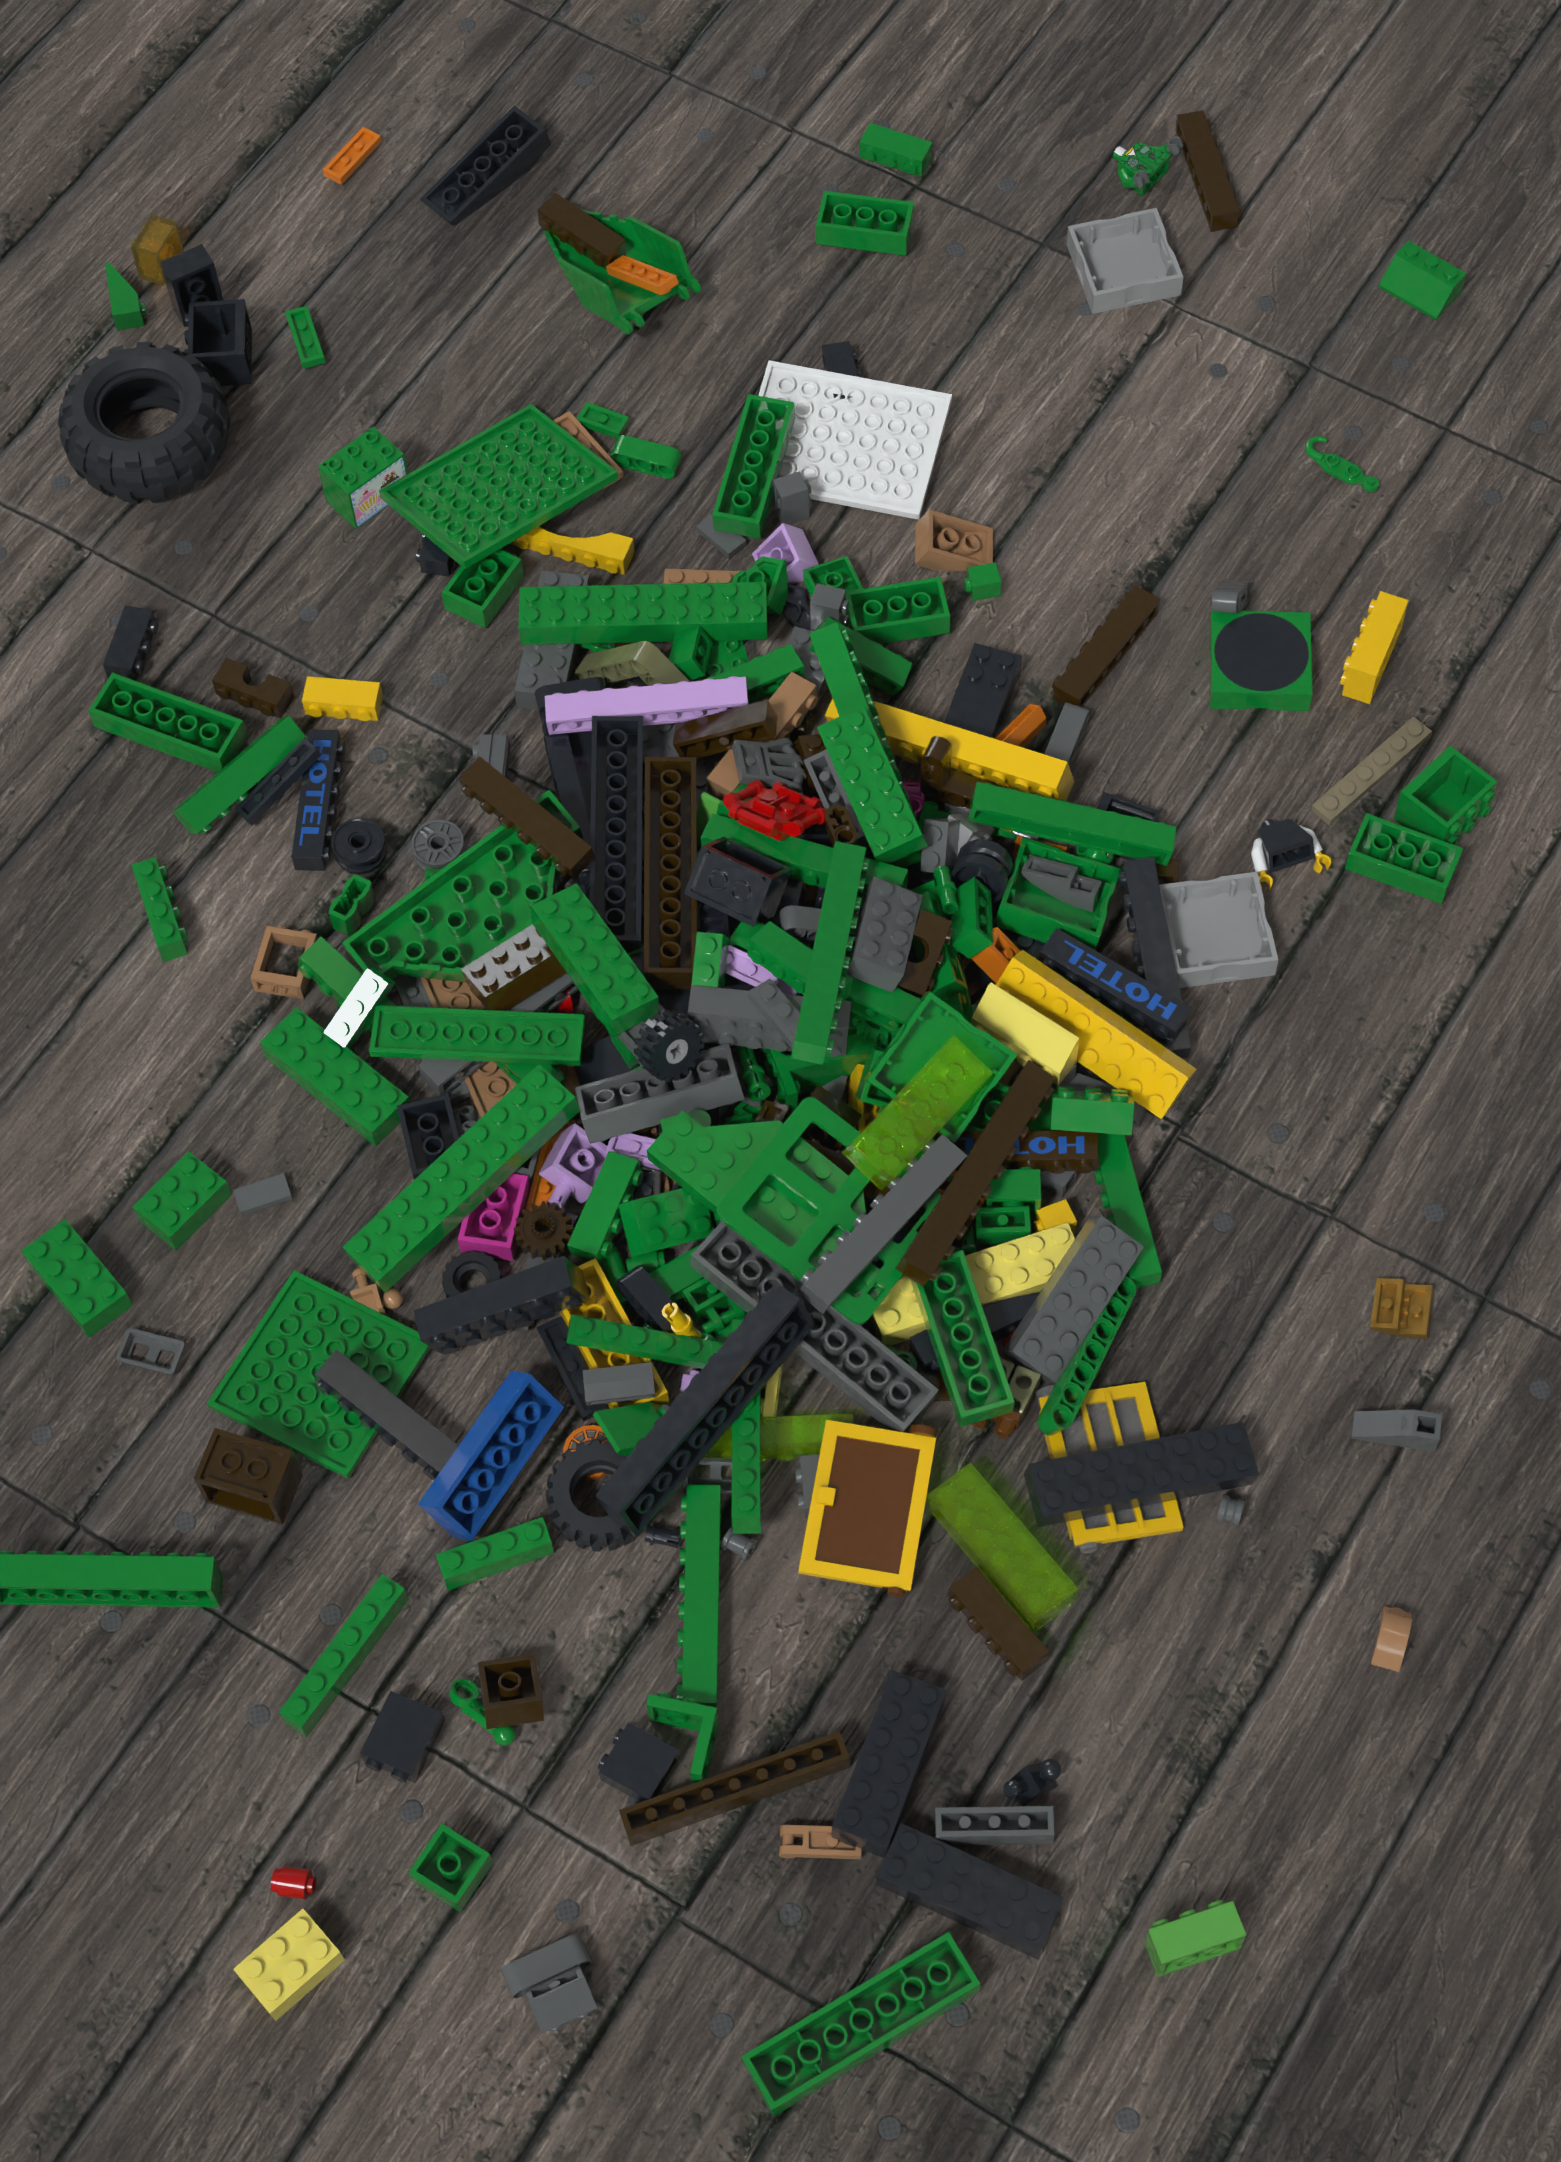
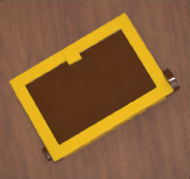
[798,1420,937,1598]

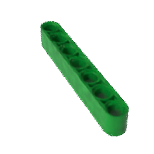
[1038,1276,1136,1436]

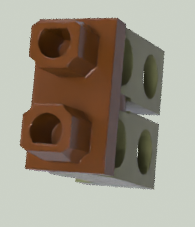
[971,1358,1041,1439]

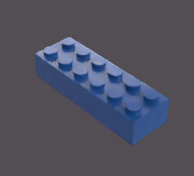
[418,1371,564,1542]

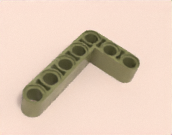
[573,641,690,686]

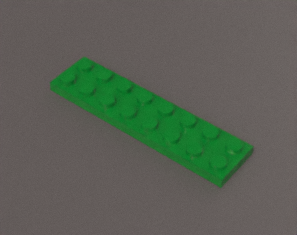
[369,1005,585,1066]

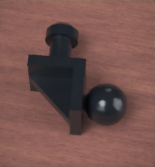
[1003,1759,1062,1806]

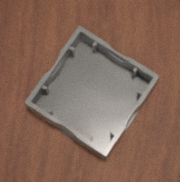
[1067,208,1183,314]
[1159,872,1278,988]

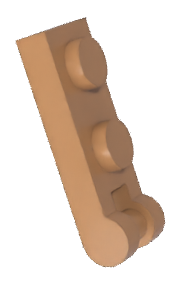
[779,1825,861,1859]

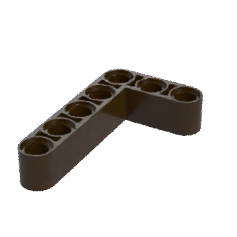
[920,736,1010,810]

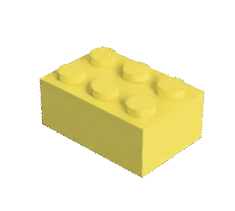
[233,1909,345,2021]

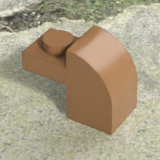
[1371,1606,1412,1672]

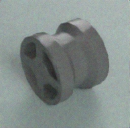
[1216,1494,1245,1526]

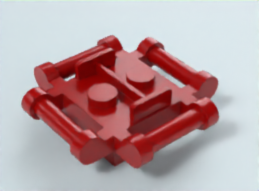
[723,780,826,841]

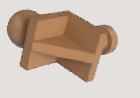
[350,1268,403,1316]

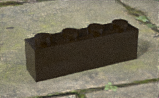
[538,193,626,270]
[673,699,778,759]
[948,1567,1049,1681]

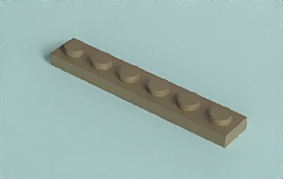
[1311,716,1432,826]

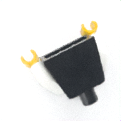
[1251,819,1331,890]

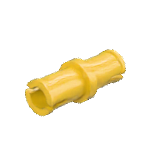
[662,1303,702,1339]

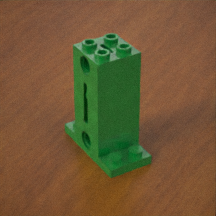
[760,1012,892,1115]

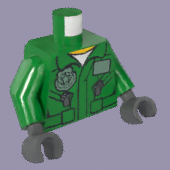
[1113,136,1183,197]

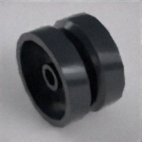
[951,839,1013,904]

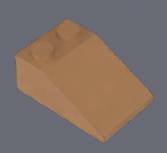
[915,510,993,571]

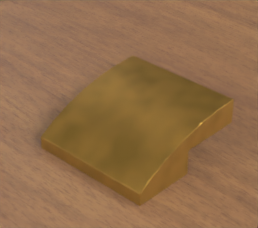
[1370,1278,1434,1339]

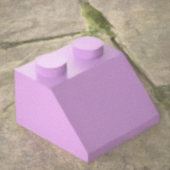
[752,523,819,585]

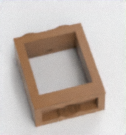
[250,926,318,999]

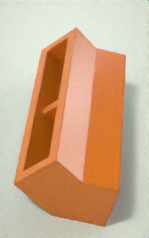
[995,704,1046,748]

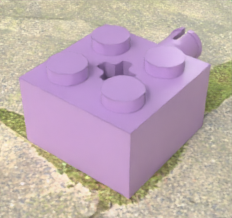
[539,1123,607,1211]

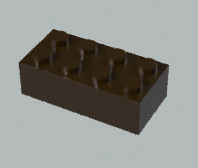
[461,924,566,1011]

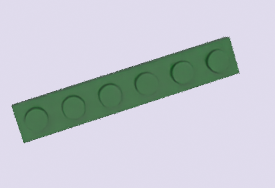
[566,1314,724,1369]

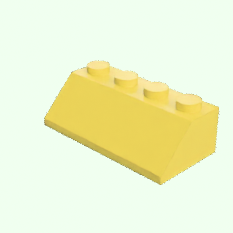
[971,983,1079,1085]

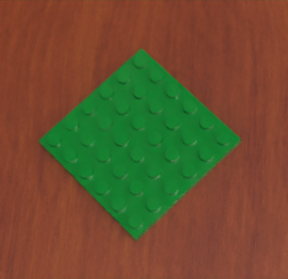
[207,1270,431,1479]

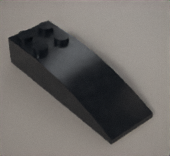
[420,105,551,225]
[944,643,1022,739]

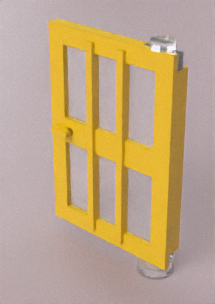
[1036,1382,1184,1554]

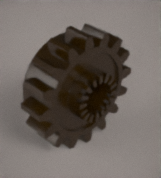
[514,1201,574,1261]

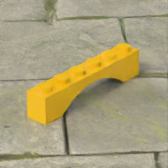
[509,526,635,575]

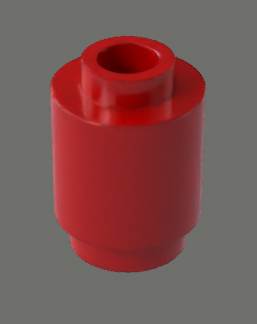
[271,1866,316,1900]

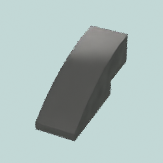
[1021,855,1102,912]

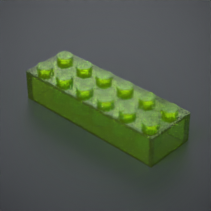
[842,1035,993,1190]
[926,1462,1078,1633]

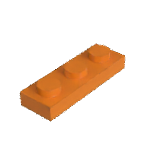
[323,127,382,185]

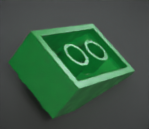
[593,1402,670,1456]

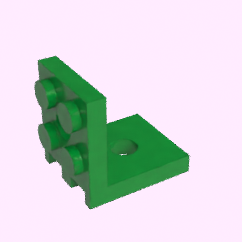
[646,1693,719,1784]

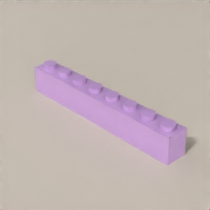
[545,676,749,735]

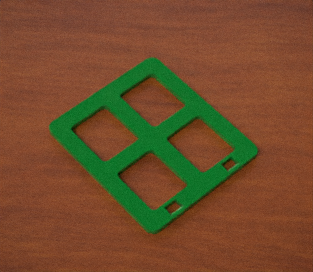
[716,1097,941,1325]

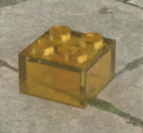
[131,215,184,286]

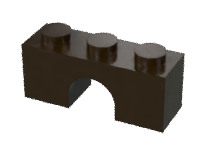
[212,658,294,719]
[897,910,953,997]

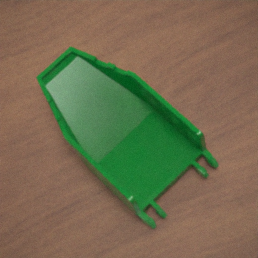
[544,210,702,335]

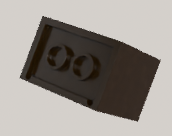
[194,1428,303,1525]

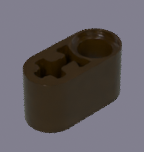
[825,805,858,848]

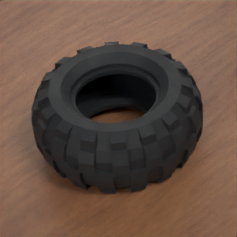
[58,342,230,504]

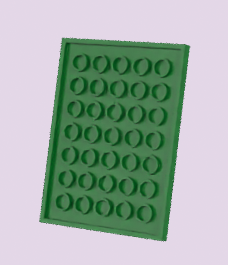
[379,404,619,569]

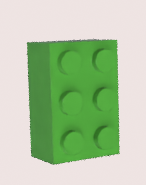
[1144,1900,1246,1978]

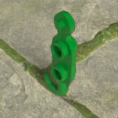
[1305,436,1379,493]

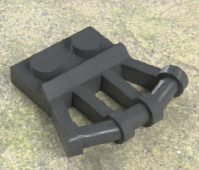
[732,738,806,793]

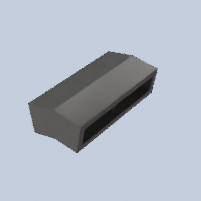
[583,1362,656,1406]

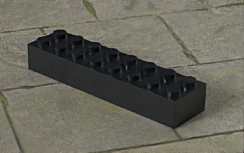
[1024,1422,1259,1527]

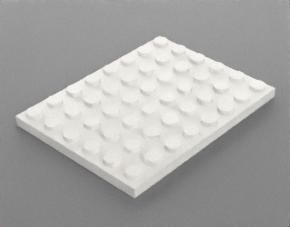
[758,360,952,520]

